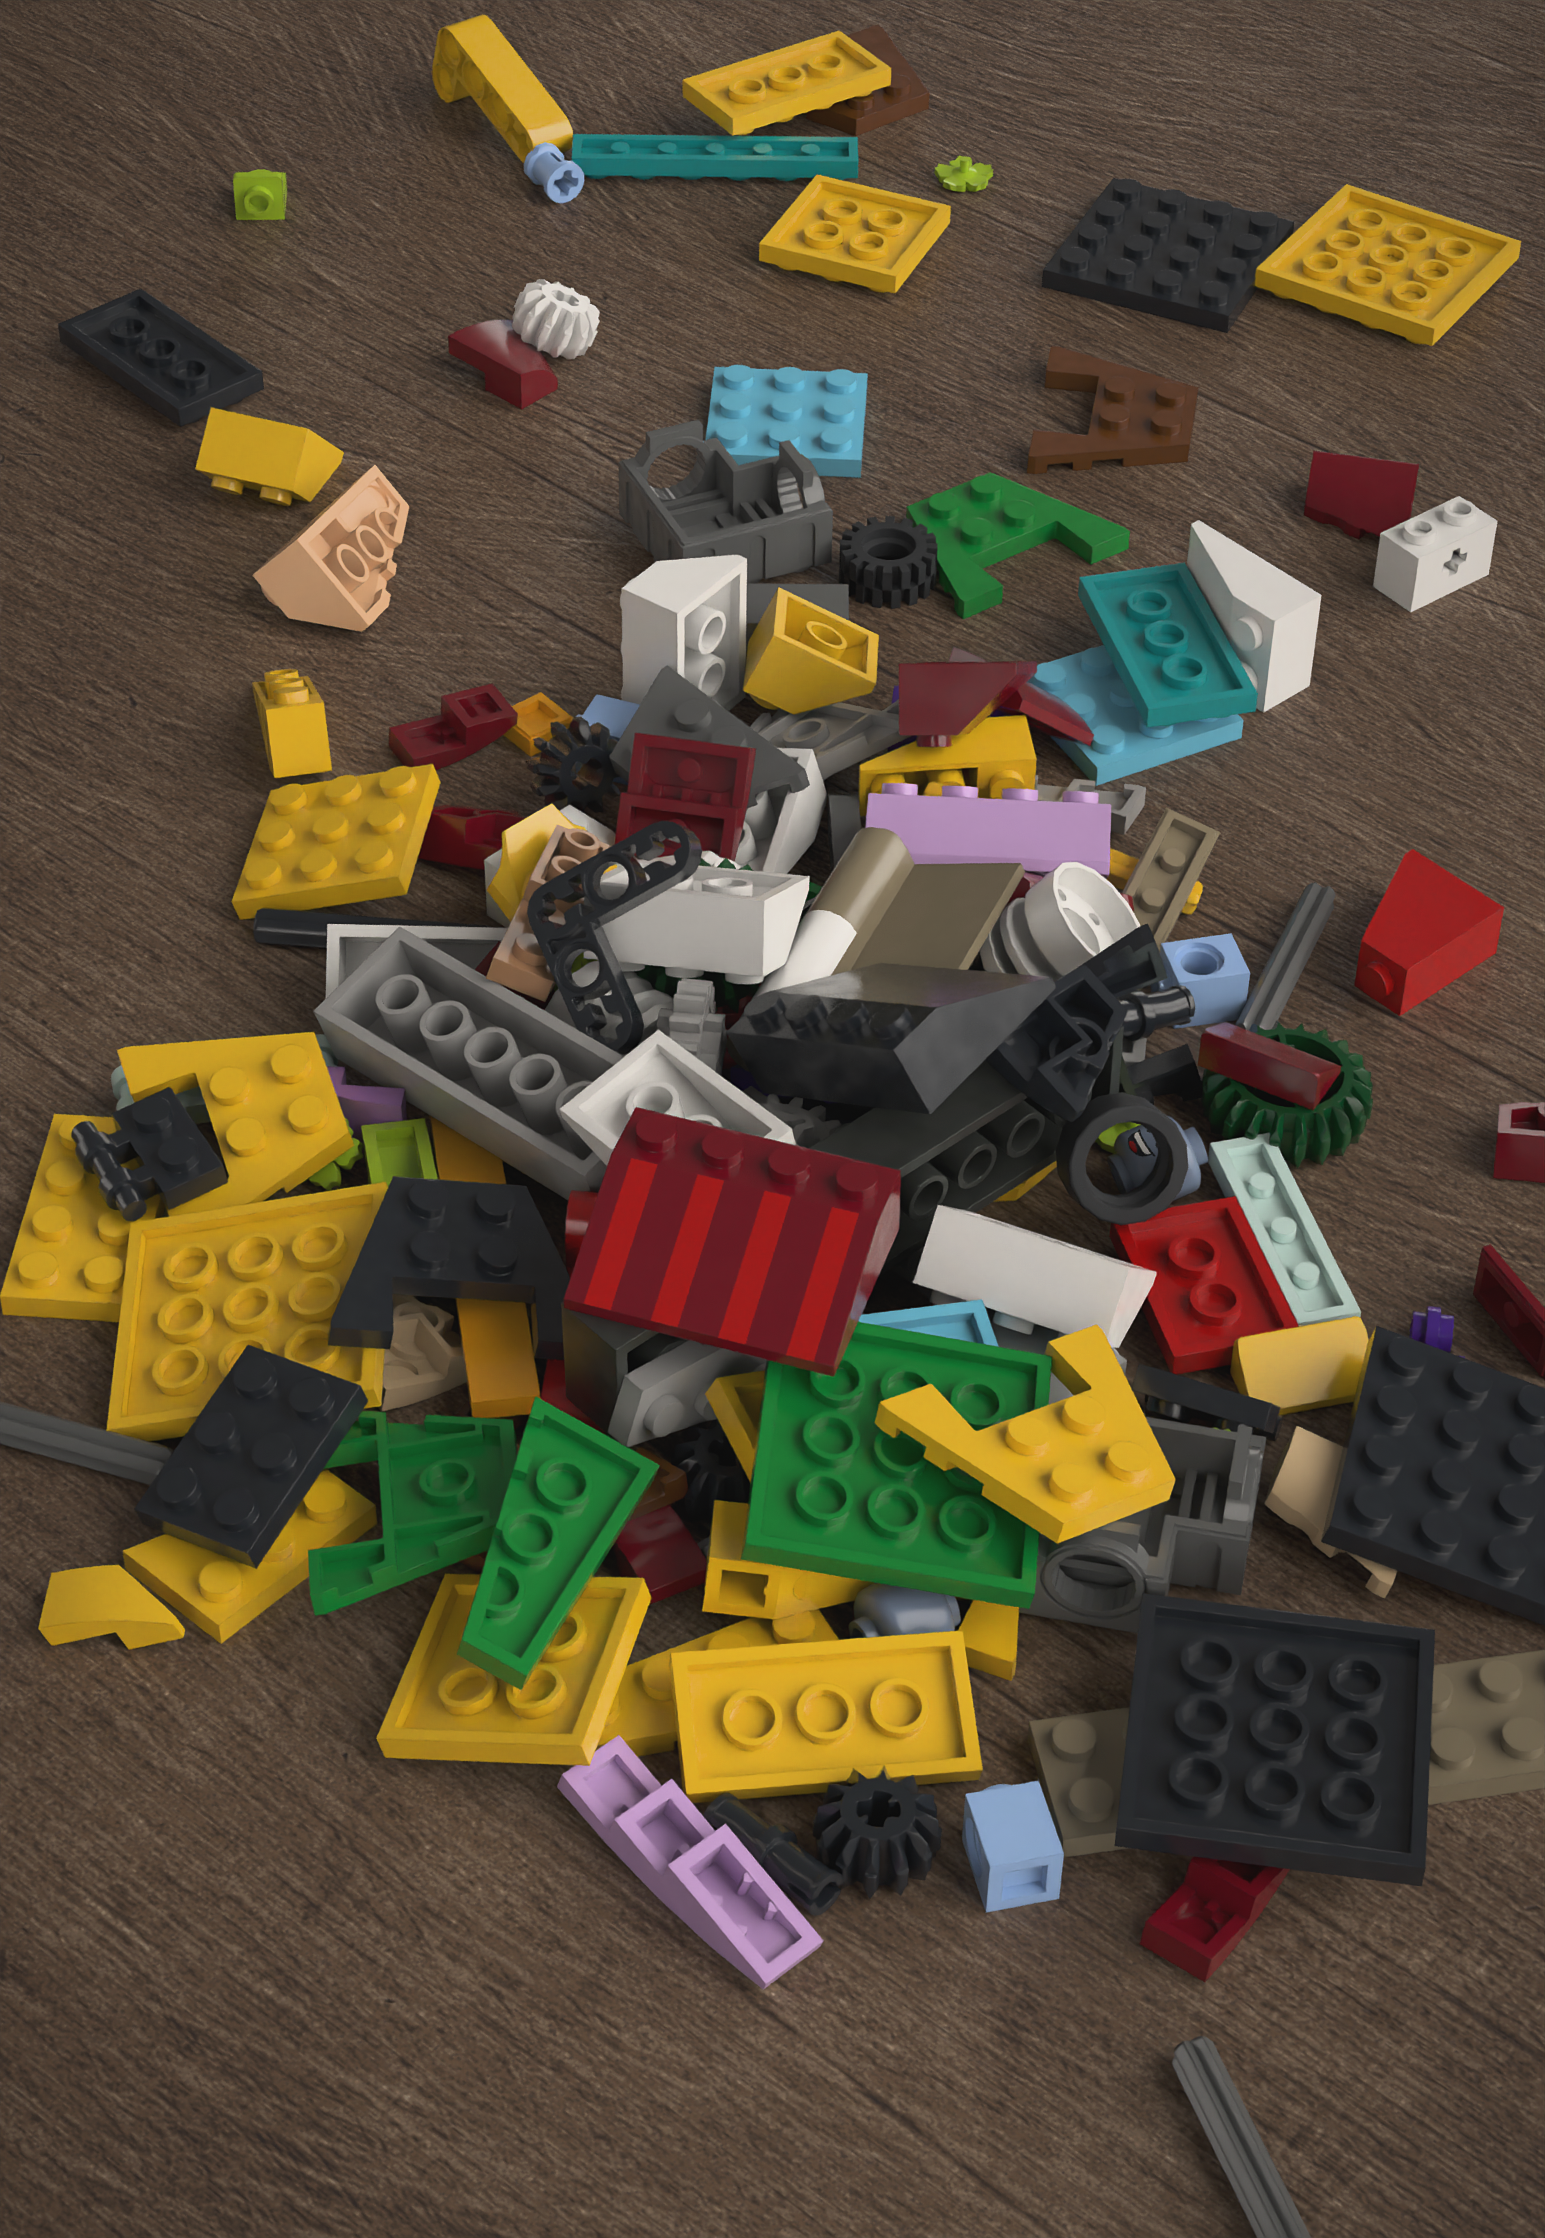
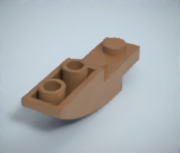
[486,824,611,1002]

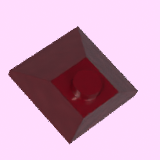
[899,661,1037,747]

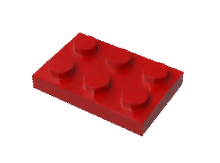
[1109,1196,1299,1375]

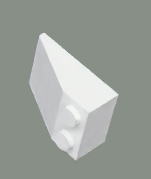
[1187,520,1321,713]
[735,748,828,874]
[560,1030,796,1166]

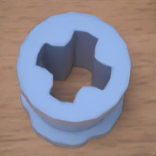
[524,142,584,203]

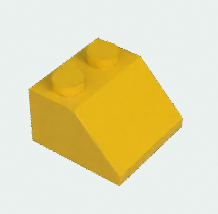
[195,407,344,506]
[743,587,879,715]

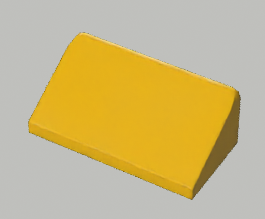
[1230,1316,1369,1415]

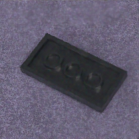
[58,288,264,427]

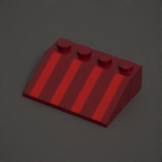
[564,1107,901,1377]

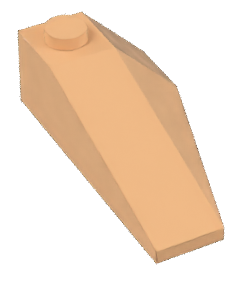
[252,465,409,632]

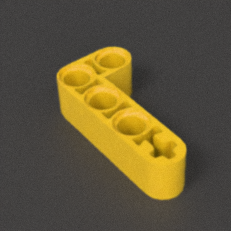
[432,14,573,163]

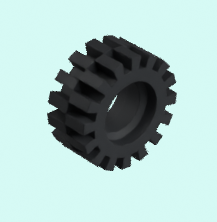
[839,516,938,609]

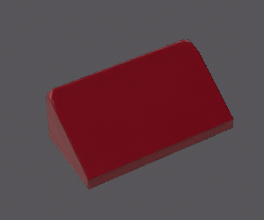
[1198,1022,1341,1110]
[1473,1244,1545,1379]

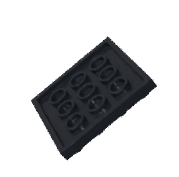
[1042,178,1295,333]
[1321,1326,1545,1626]
[1114,1593,1435,1886]

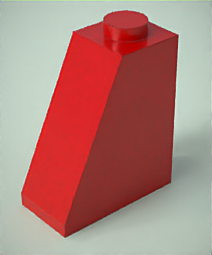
[1354,849,1504,1016]

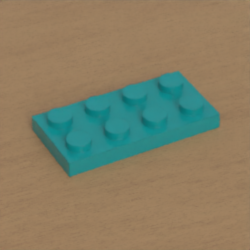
[1078,562,1258,727]

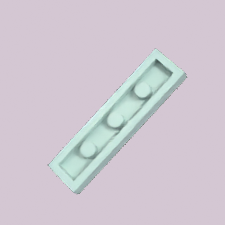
[1208,1133,1361,1326]

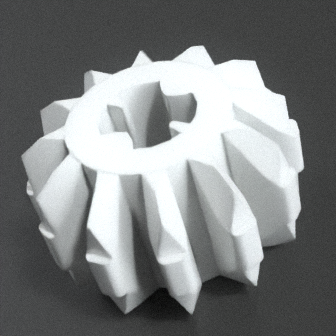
[512,279,600,359]

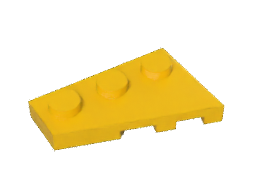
[123,1470,377,1644]

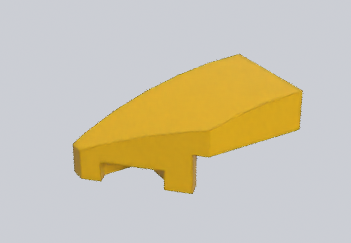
[38,1565,185,1650]

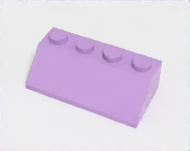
[865,783,1111,879]

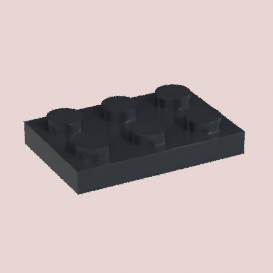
[134,1345,368,1569]

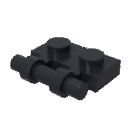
[71,1087,228,1221]
[1131,1363,1283,1442]

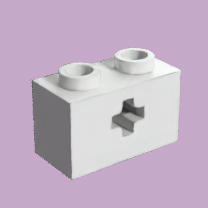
[1373,496,1497,612]

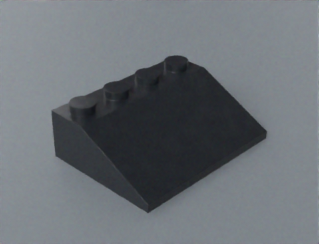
[727,963,1057,1114]

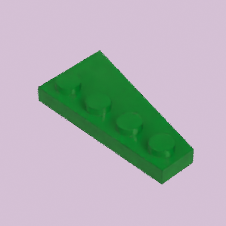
[457,1396,660,1690]

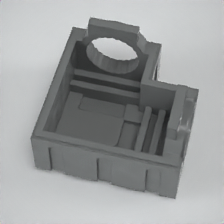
[618,420,833,583]
[1019,1417,1266,1633]

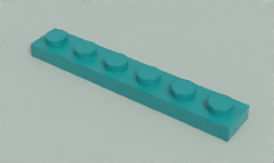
[571,134,858,181]

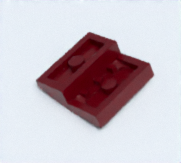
[948,647,1094,746]
[614,733,756,862]

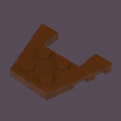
[806,24,929,136]
[1027,346,1199,474]

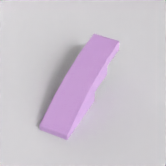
[557,1735,823,1989]

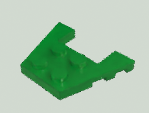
[906,472,1130,619]
[308,1411,518,1616]

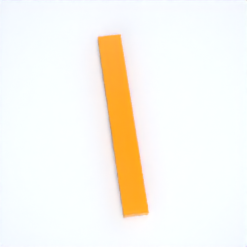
[429,1115,541,1418]

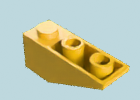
[252,669,332,778]
[858,715,1037,816]
[702,1500,875,1620]

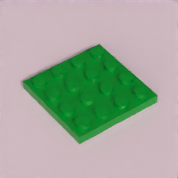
[741,1322,1052,1609]

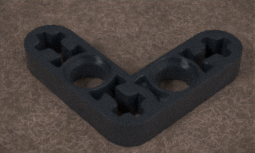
[527,821,702,1055]

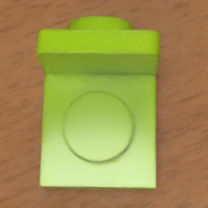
[233,169,287,220]

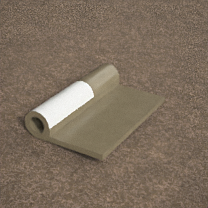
[726,827,1025,1072]

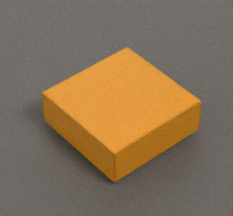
[504,692,572,757]

